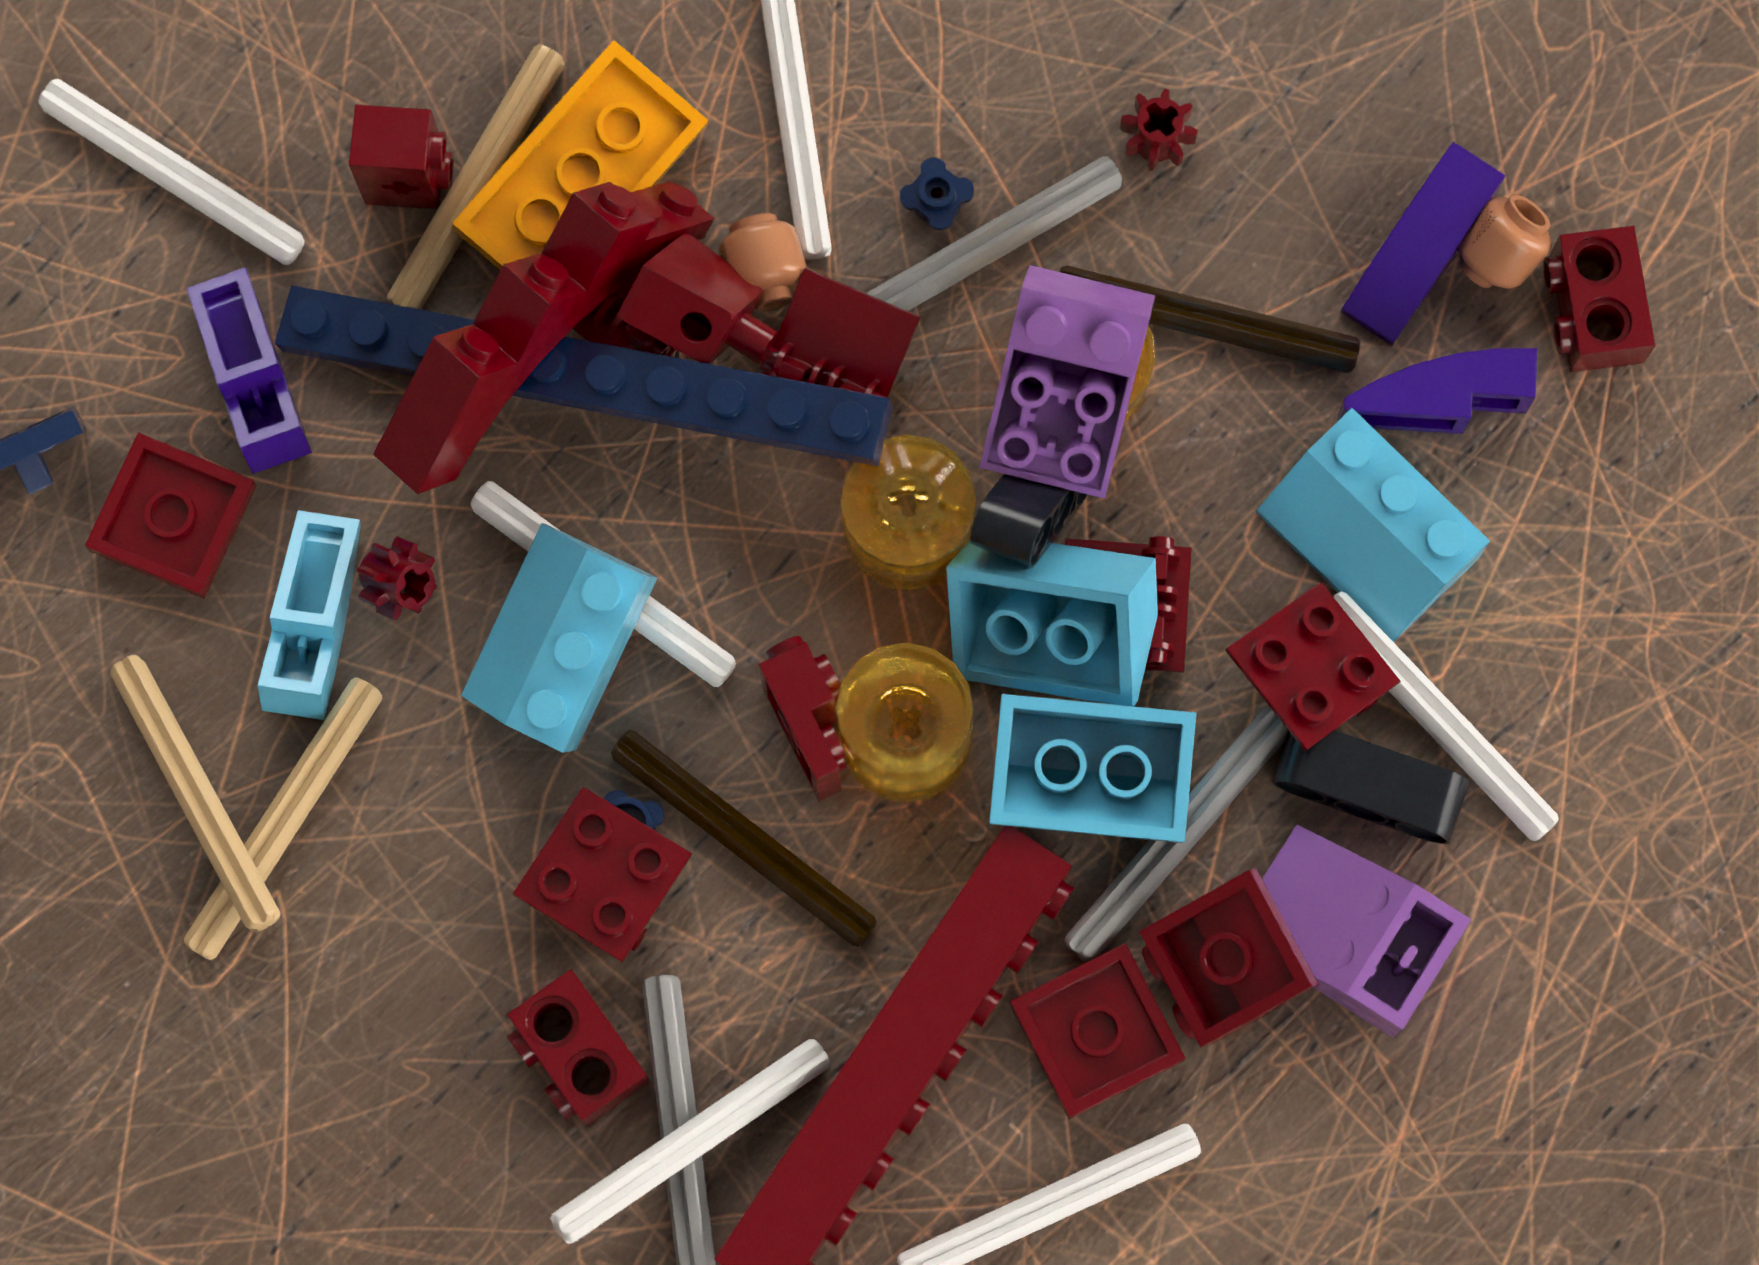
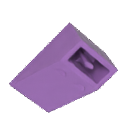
[979,265,1155,499]
[1262,825,1471,1038]

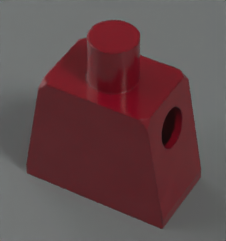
[616,232,779,364]

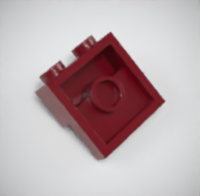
[759,636,847,802]
[1139,869,1319,1047]

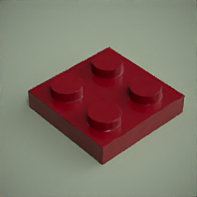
[85,432,257,599]
[1009,943,1186,1120]

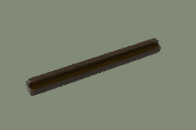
[1059,265,1360,373]
[611,730,876,947]

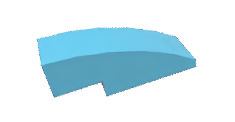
[257,510,361,720]

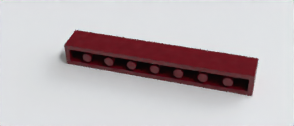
[714,826,1074,1265]

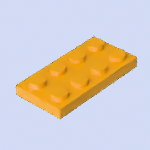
[451,40,709,270]

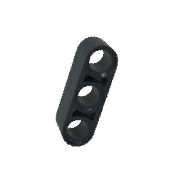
[970,474,1088,568]
[1272,730,1470,844]

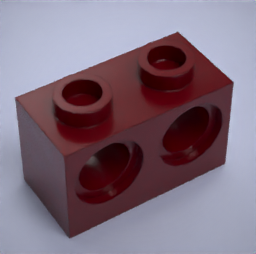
[1543,225,1656,373]
[507,969,650,1127]

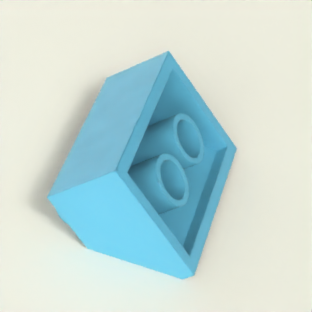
[1256,408,1490,642]
[461,523,657,753]
[946,540,1158,707]
[989,694,1196,843]

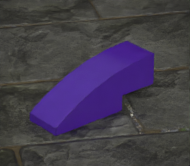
[1340,142,1506,346]
[186,267,312,474]
[1337,348,1537,434]

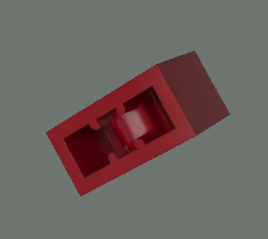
[349,104,454,209]

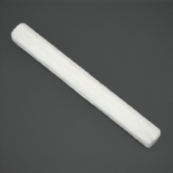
[761,0,832,260]
[38,79,305,265]
[470,481,736,687]
[1333,591,1559,841]
[551,1039,830,1244]
[897,1124,1201,1265]

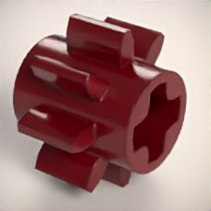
[1120,88,1198,171]
[356,536,437,620]

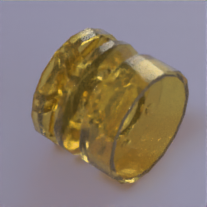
[840,435,976,590]
[836,642,973,803]

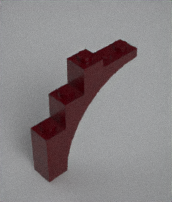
[373,181,715,494]

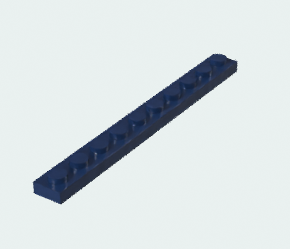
[274,285,893,466]

